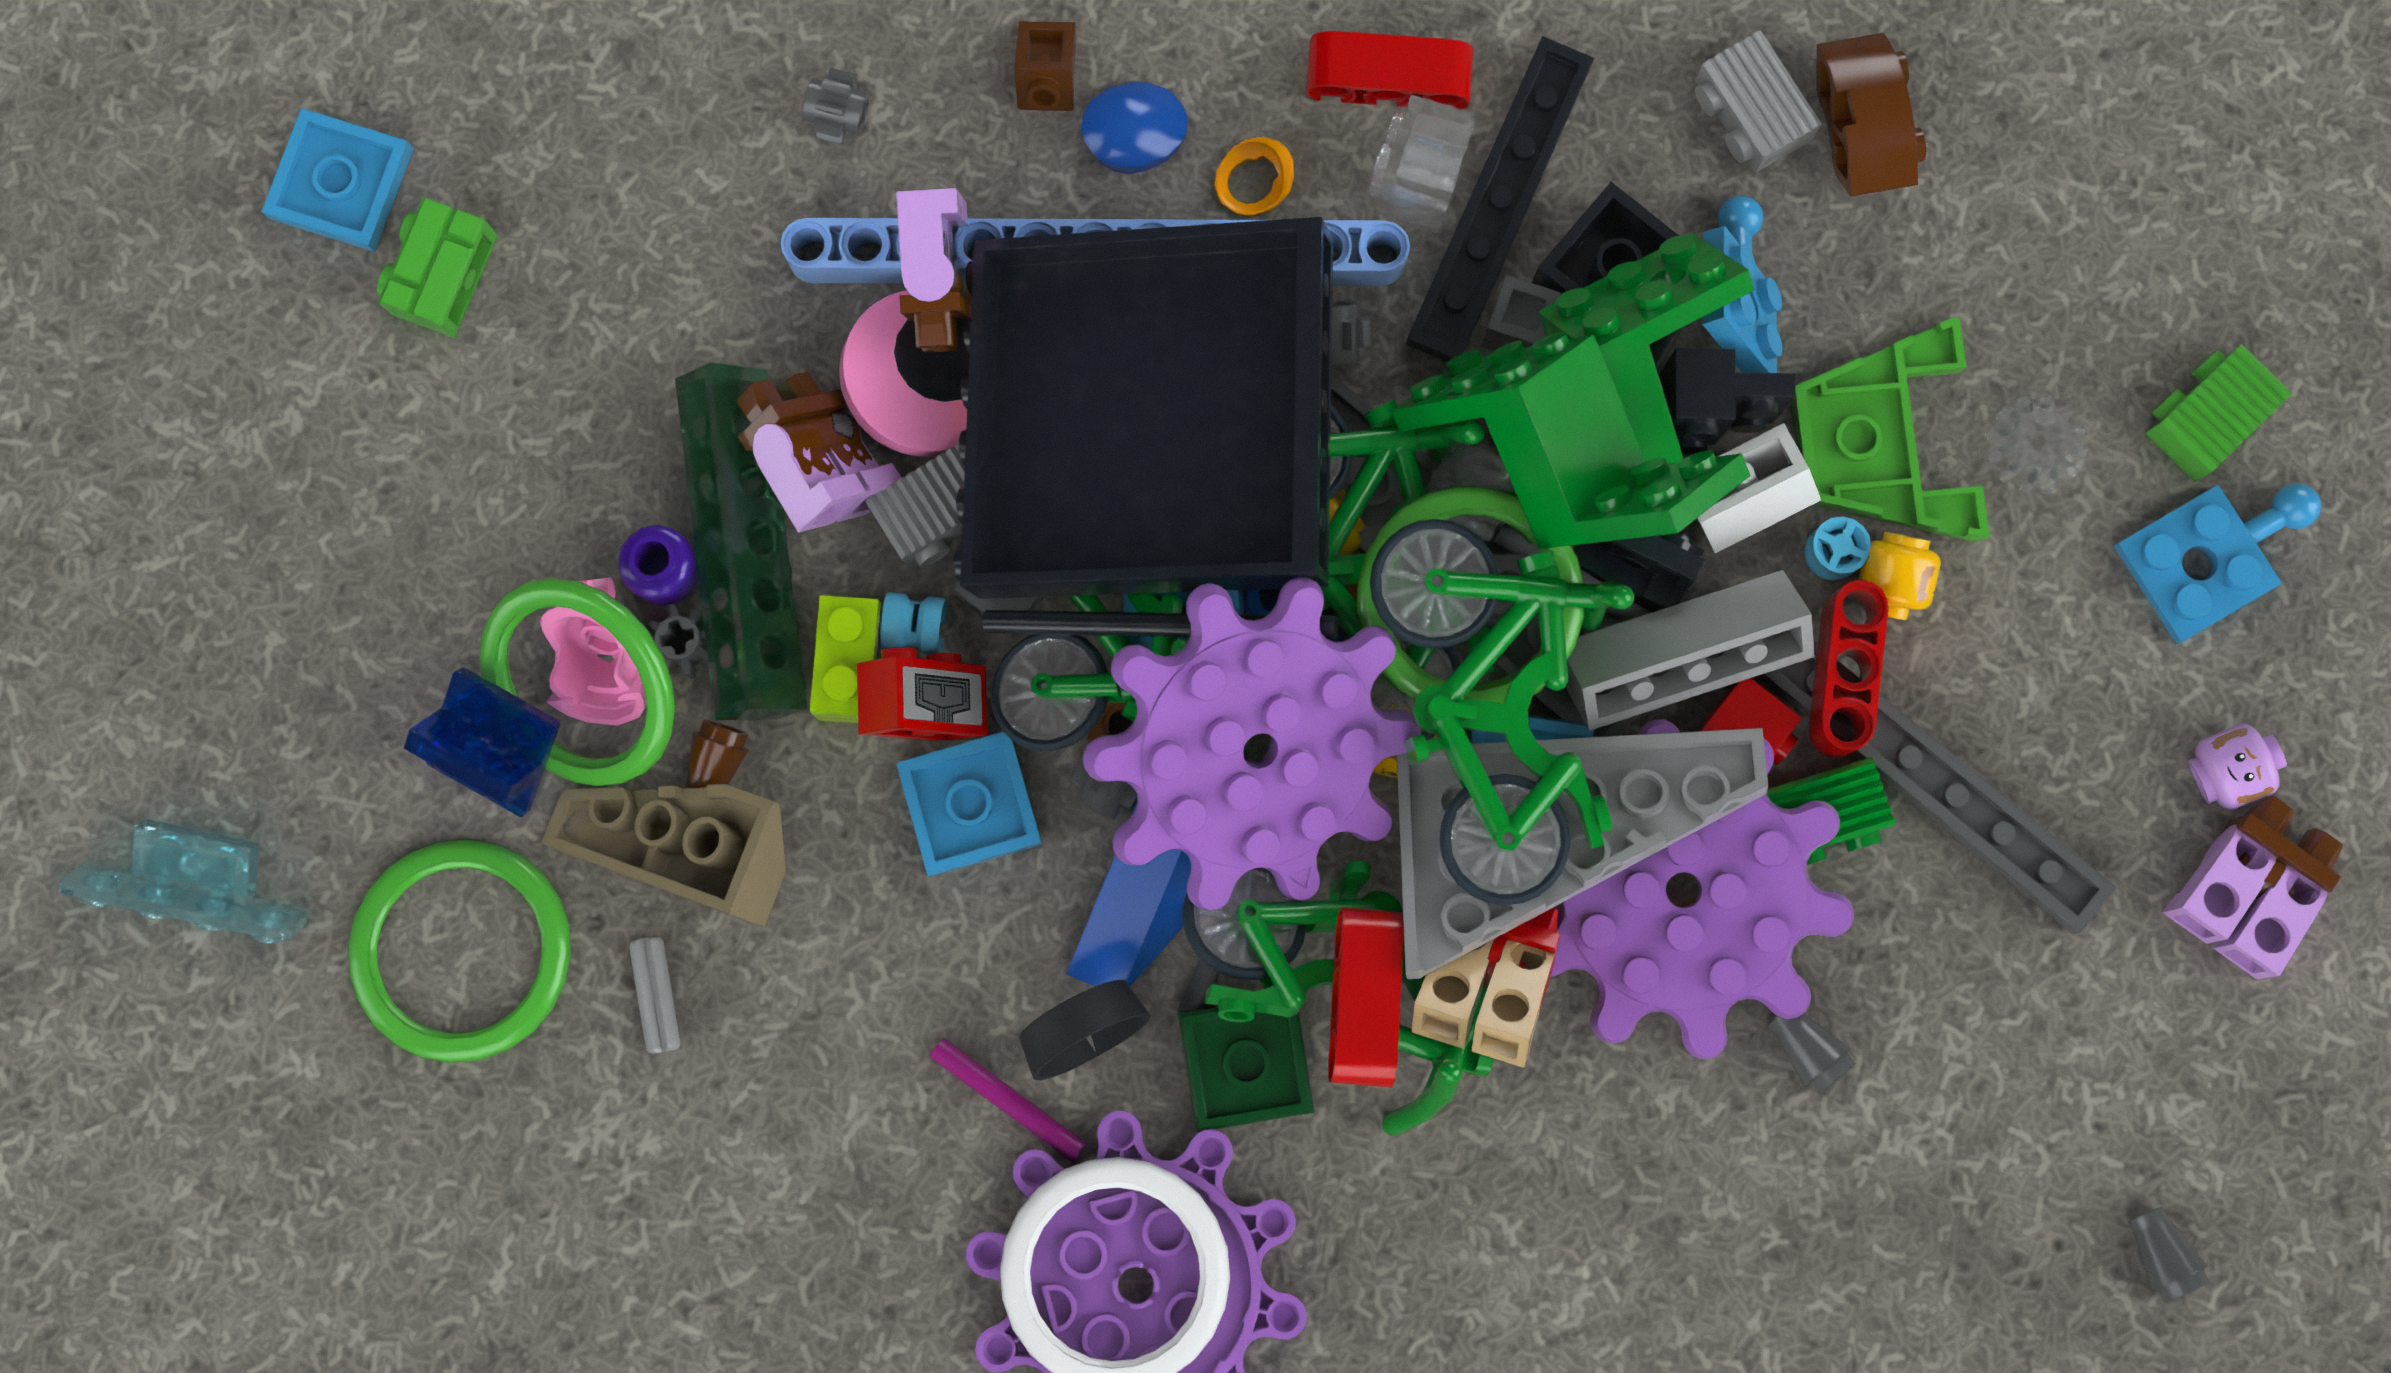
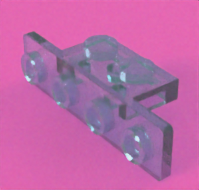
[59,819,310,943]

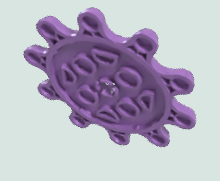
[1083,577,1421,910]
[1551,719,1854,1060]
[966,1110,1307,1373]

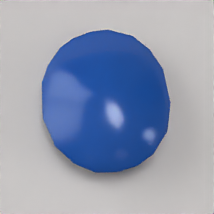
[1081,81,1187,174]

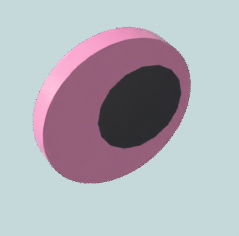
[839,291,971,457]

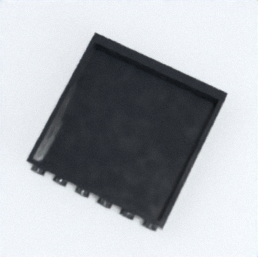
[954,217,1333,599]

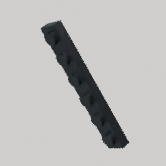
[1406,36,1594,362]

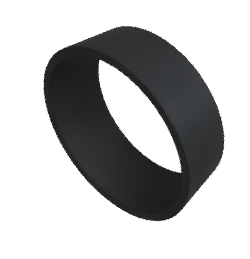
[1019,980,1151,1080]

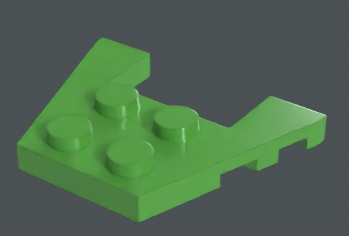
[1791,317,1990,542]

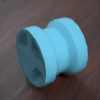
[1804,516,1871,581]

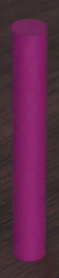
[929,1038,1086,1163]

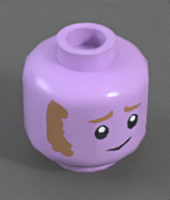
[2188,723,2287,810]

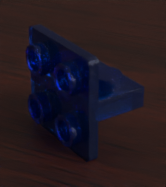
[403,667,560,817]

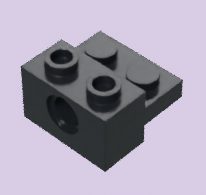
[1658,348,1796,455]
[1572,530,1705,612]

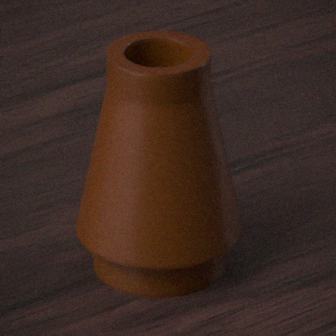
[686,719,749,788]

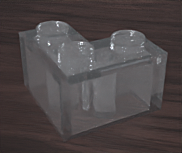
[1369,95,1477,236]

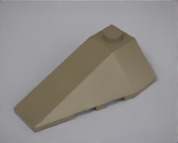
[541,784,786,927]

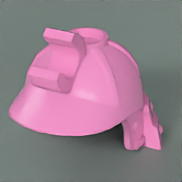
[540,577,646,726]

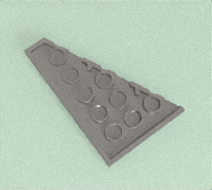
[1397,728,1768,979]

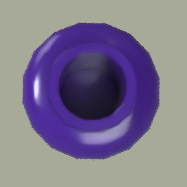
[618,525,701,606]

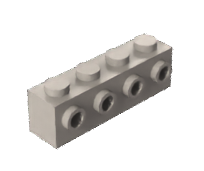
[1566,570,1815,731]

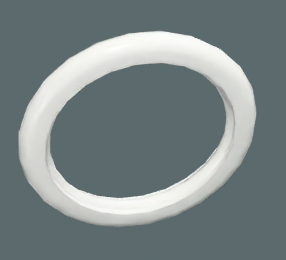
[1000,1157,1230,1373]

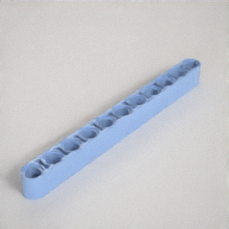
[780,218,1410,286]

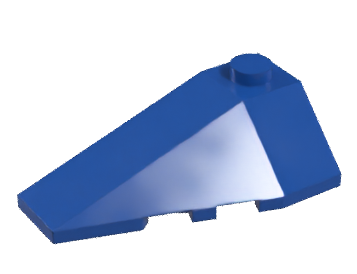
[1066,801,1200,987]

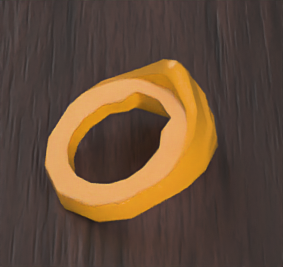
[1214,136,1294,217]

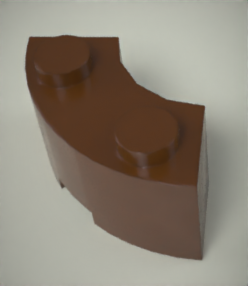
[1816,33,1926,197]

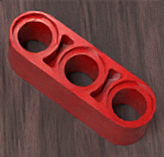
[1306,31,1474,111]
[1809,580,1889,757]
[1328,907,1404,1088]

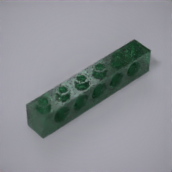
[675,362,807,720]

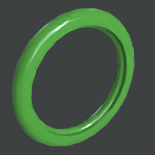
[1357,485,1584,703]
[479,578,676,786]
[348,839,571,1063]

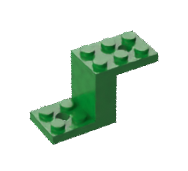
[1475,233,1754,544]
[1391,332,1751,549]

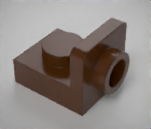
[1014,21,1076,111]

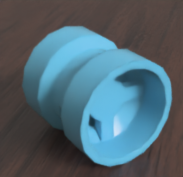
[880,592,947,655]

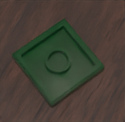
[1177,1005,1315,1132]

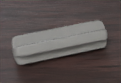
[629,936,680,1054]

